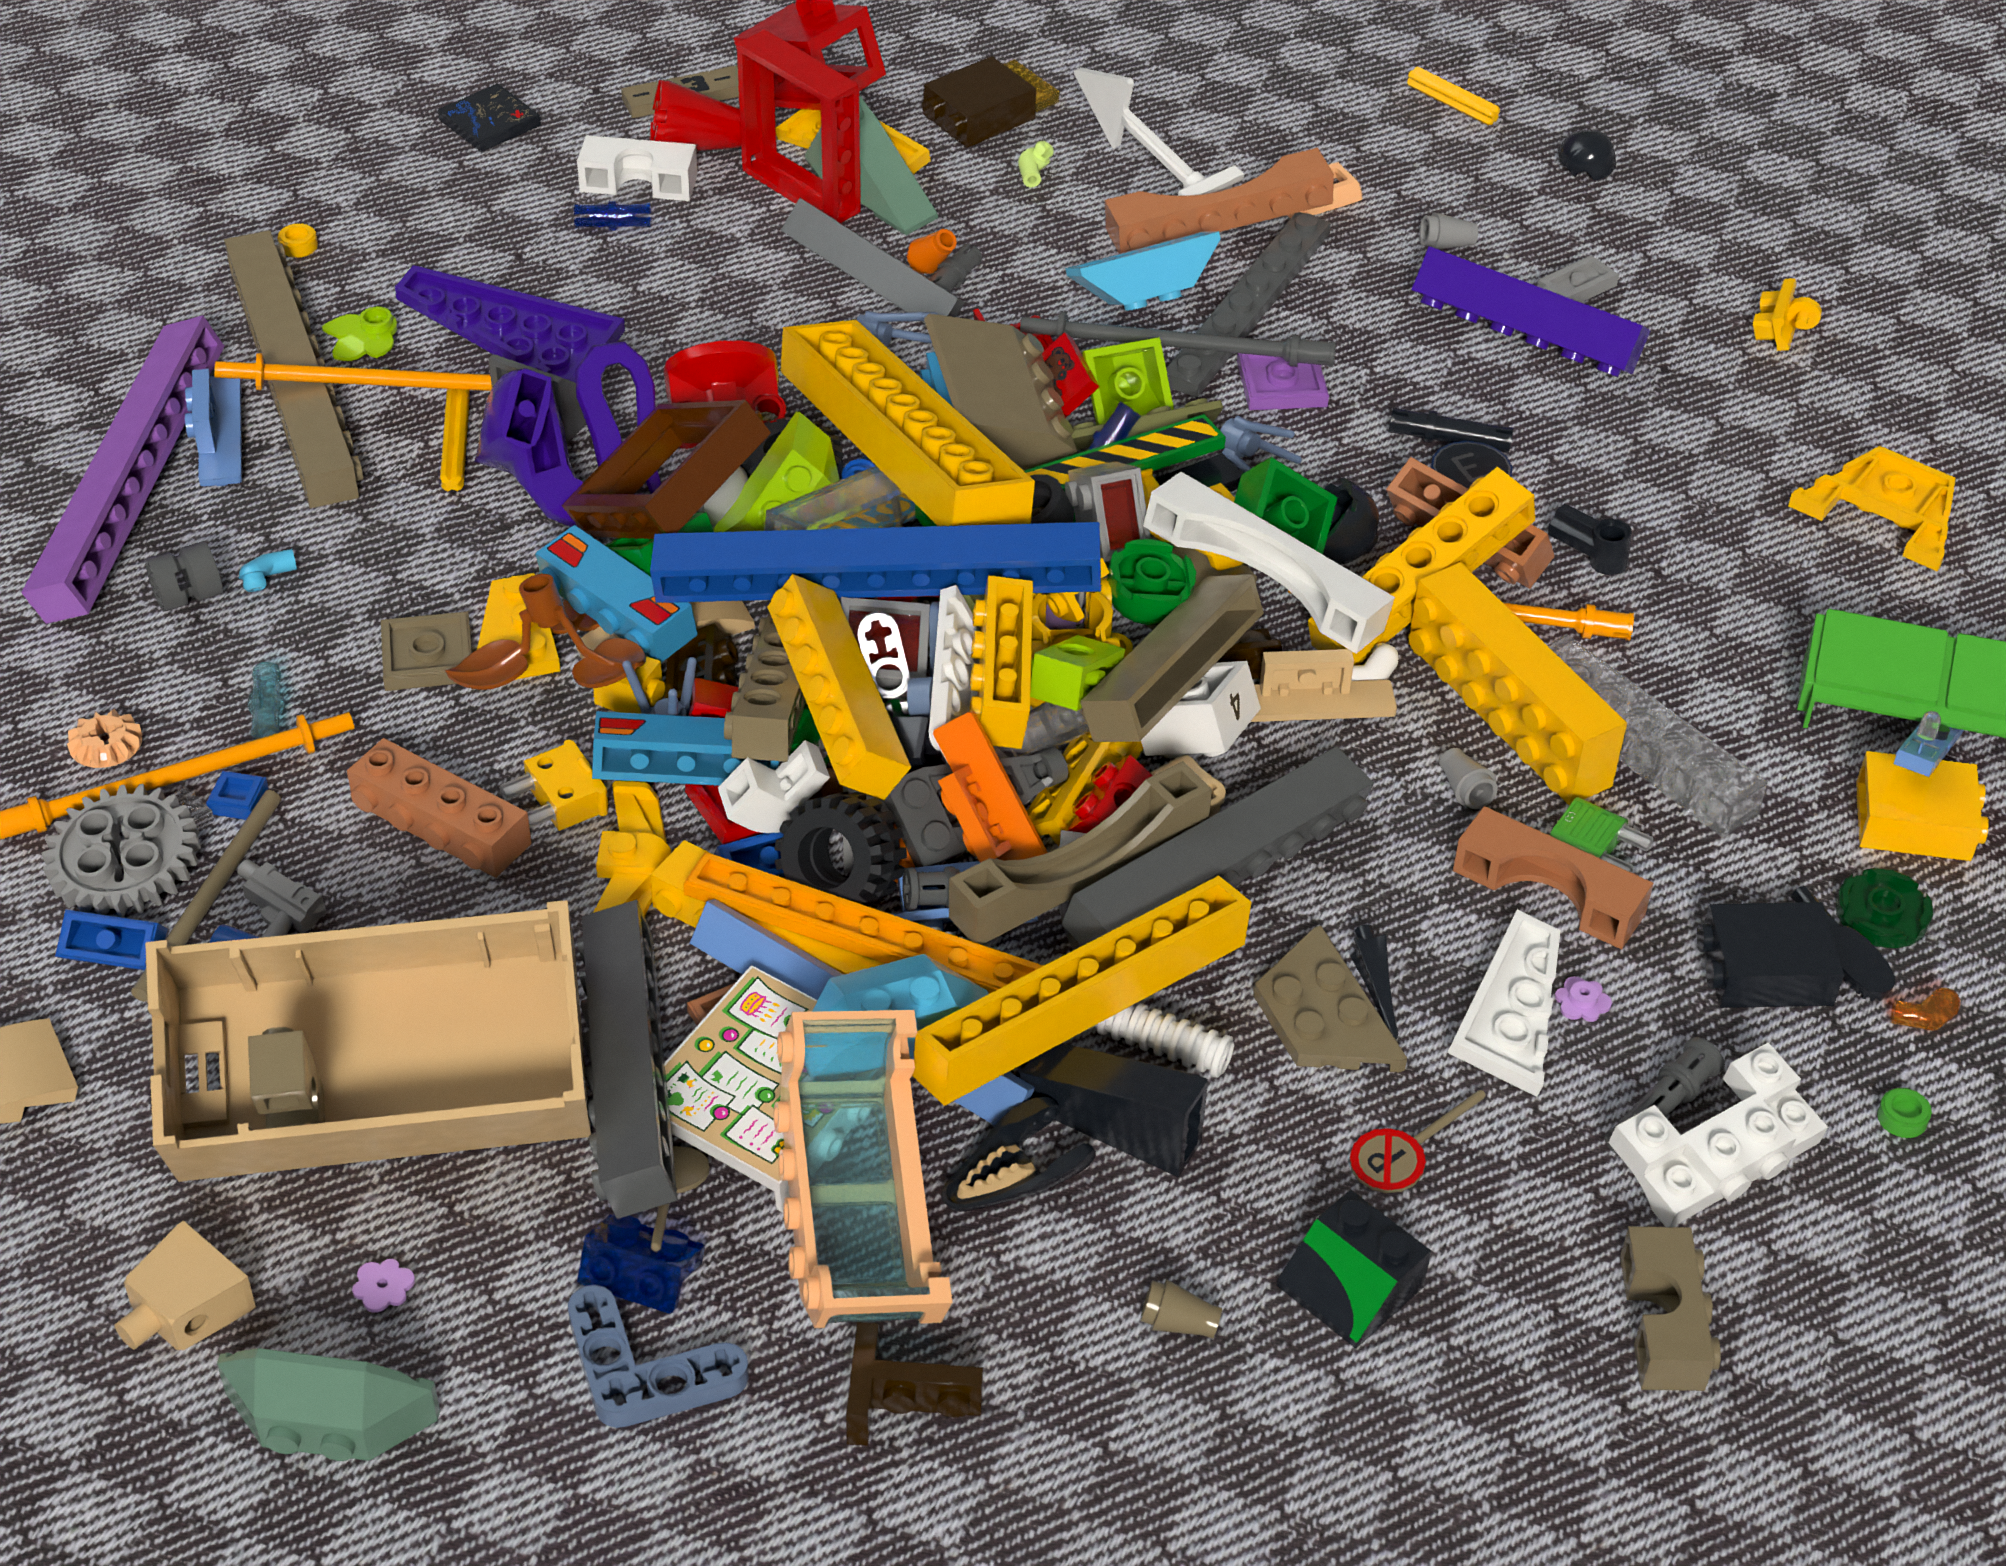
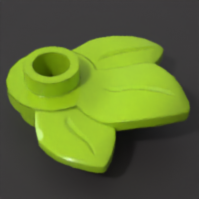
[322,306,398,361]

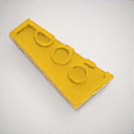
[776,109,931,174]

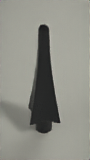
[1350,924,1399,1040]

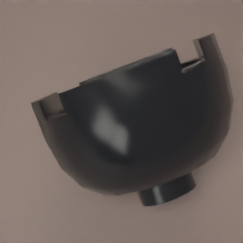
[1323,478,1379,565]

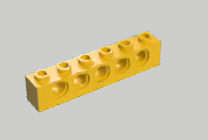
[1308,467,1535,665]

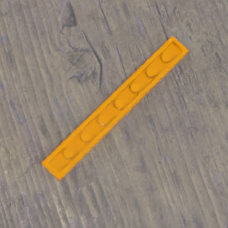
[683,852,1043,994]

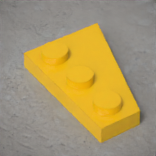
[477,573,560,680]

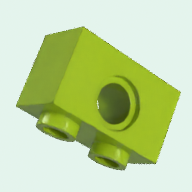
[1030,635,1125,711]

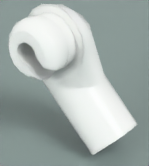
[1351,643,1399,681]

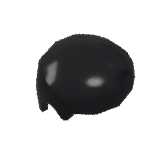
[1558,129,1616,180]

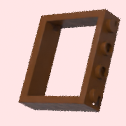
[561,400,771,539]

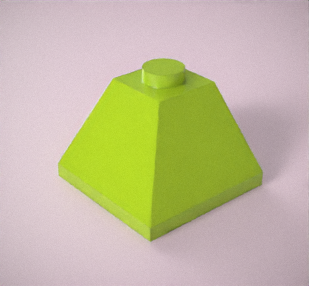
[1082,337,1174,425]

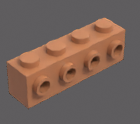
[1386,457,1555,589]
[347,738,532,878]

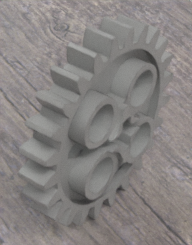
[42,784,201,918]

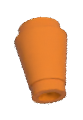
[907,229,957,274]

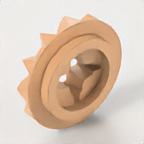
[67,709,142,768]

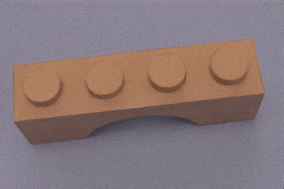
[1453,806,1654,950]

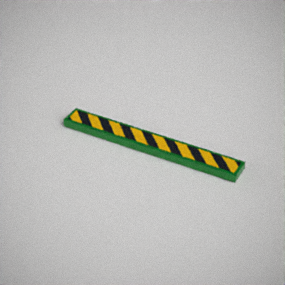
[915,414,1226,527]

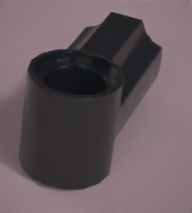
[1548,504,1632,575]

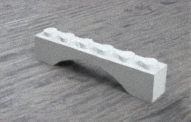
[1143,472,1395,654]

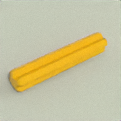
[1407,67,1500,126]

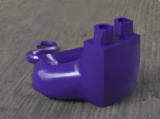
[474,341,662,528]

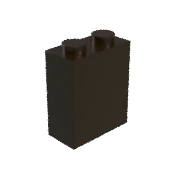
[922,56,1036,148]

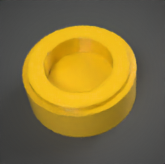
[277,223,318,258]

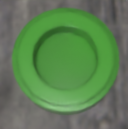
[1877,1088,1932,1138]

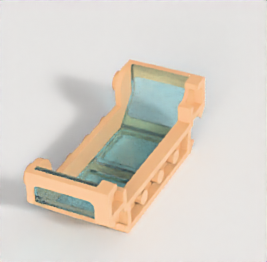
[774,1010,953,1328]

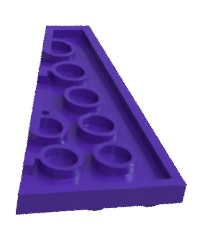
[395,265,625,383]

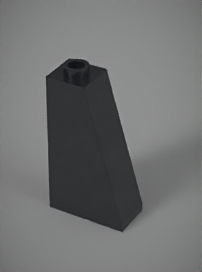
[1016,1043,1208,1177]

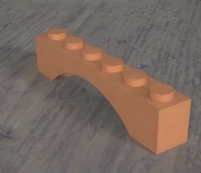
[1105,148,1334,254]

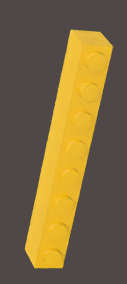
[912,875,1252,1106]

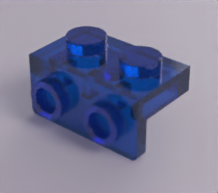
[577,1214,705,1314]

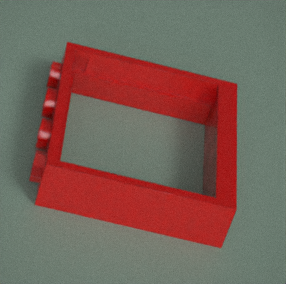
[737,29,861,223]

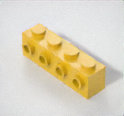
[969,575,1033,749]

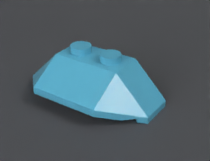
[1065,231,1220,311]
[804,954,989,1081]

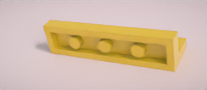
[1027,720,1143,846]

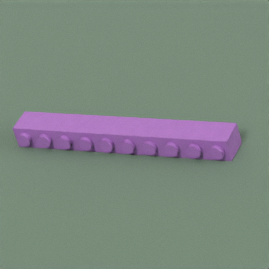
[21,315,224,624]

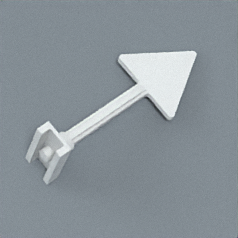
[1074,67,1244,196]

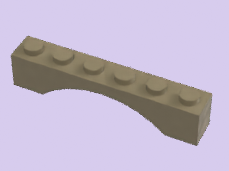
[949,761,1212,945]

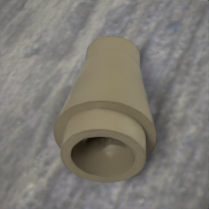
[1140,1279,1222,1339]

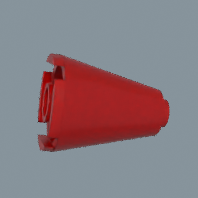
[649,80,741,151]

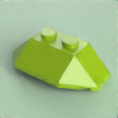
[713,411,843,532]

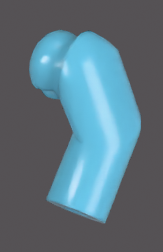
[239,549,297,592]

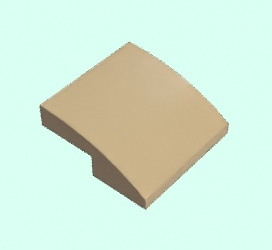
[0,1018,78,1124]

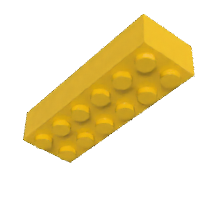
[1408,562,1627,806]

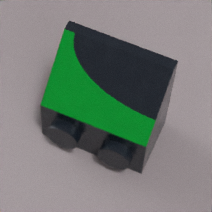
[1276,1189,1431,1349]

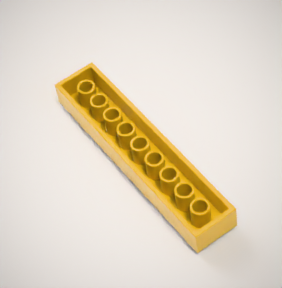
[781,320,1035,526]

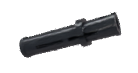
[1388,407,1513,453]

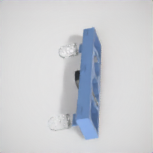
[1893,711,1964,777]

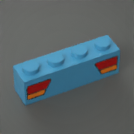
[535,525,698,663]
[592,711,780,786]

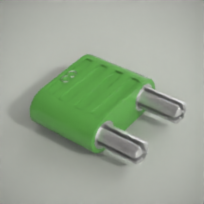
[1550,797,1653,873]

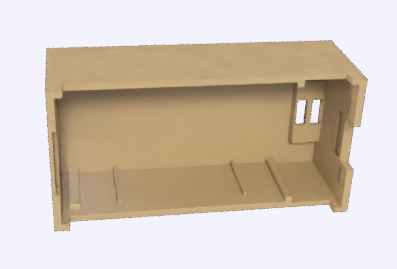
[145,900,591,1182]

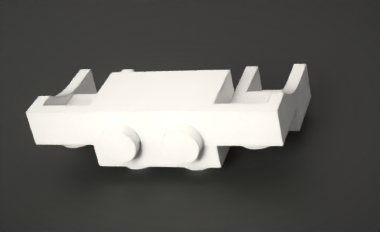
[1608,1042,1828,1227]

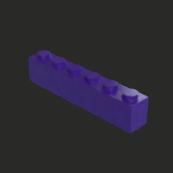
[1411,246,1651,377]

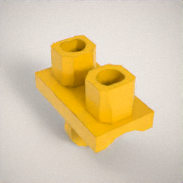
[1753,278,1822,351]

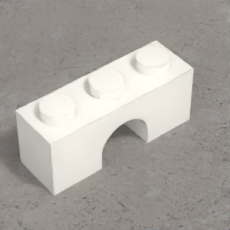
[577,135,698,201]

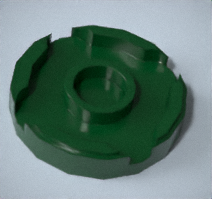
[1836,868,1933,949]

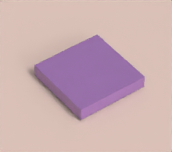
[1237,353,1329,410]

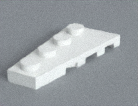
[928,585,980,763]
[1447,910,1561,1097]

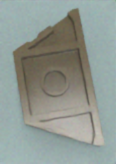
[1253,925,1407,1073]

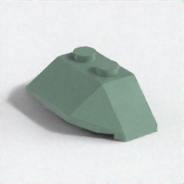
[217,1348,440,1461]

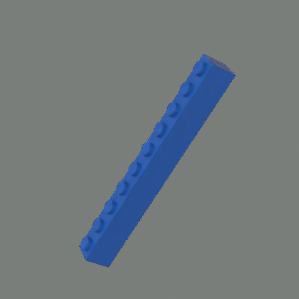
[650,522,1101,603]

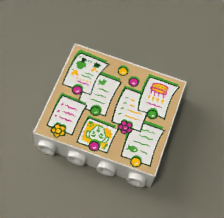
[664,965,882,1213]

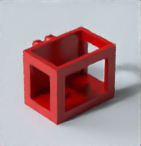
[733,0,886,110]

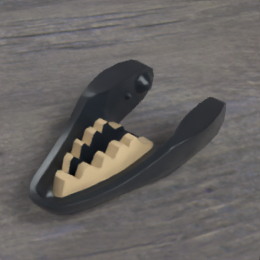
[940,1097,1097,1212]

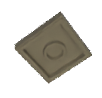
[381,611,472,691]

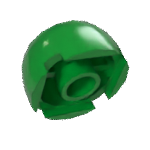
[1107,539,1196,625]

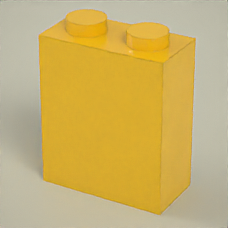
[1856,751,1988,861]

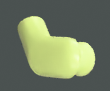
[1018,141,1054,188]

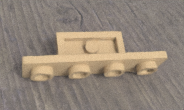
[1251,649,1397,722]

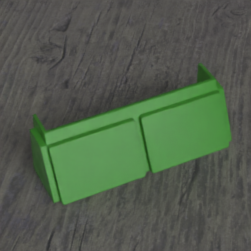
[1797,609,2006,738]

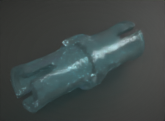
[248,662,285,740]

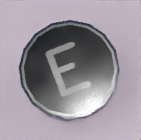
[1431,441,1513,489]

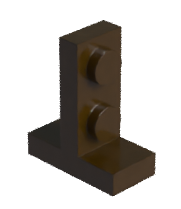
[846,1322,983,1446]

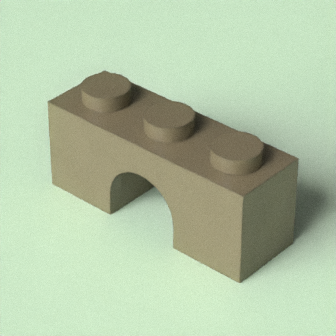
[248,1027,325,1129]
[1620,1226,1721,1391]

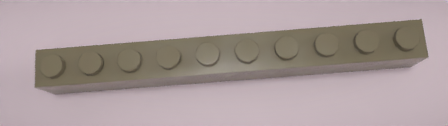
[224,230,363,509]

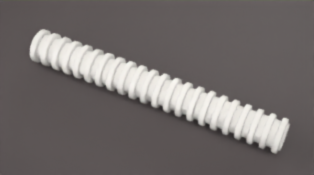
[932,927,1234,1078]

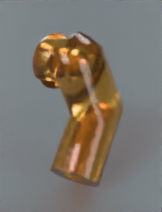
[1890,987,1961,1031]

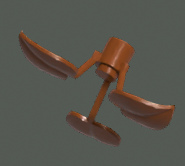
[445,574,646,690]

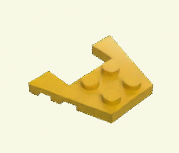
[1788,446,1956,572]

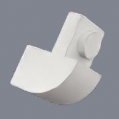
[718,740,830,833]

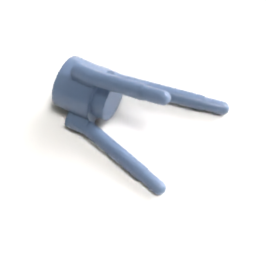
[856,311,938,371]
[1220,416,1302,473]
[622,657,697,716]

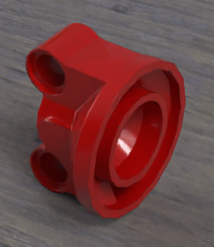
[663,340,786,449]

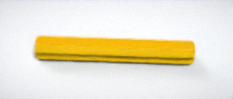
[440,389,470,492]

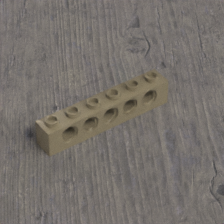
[724,612,806,762]

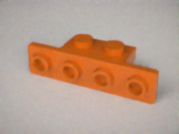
[933,711,1048,863]

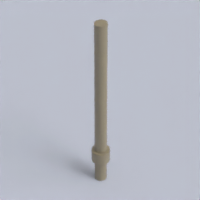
[131,790,281,1002]

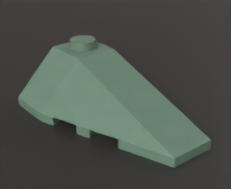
[804,96,939,236]

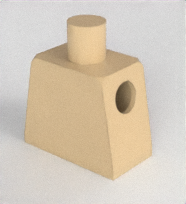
[115,1220,256,1350]

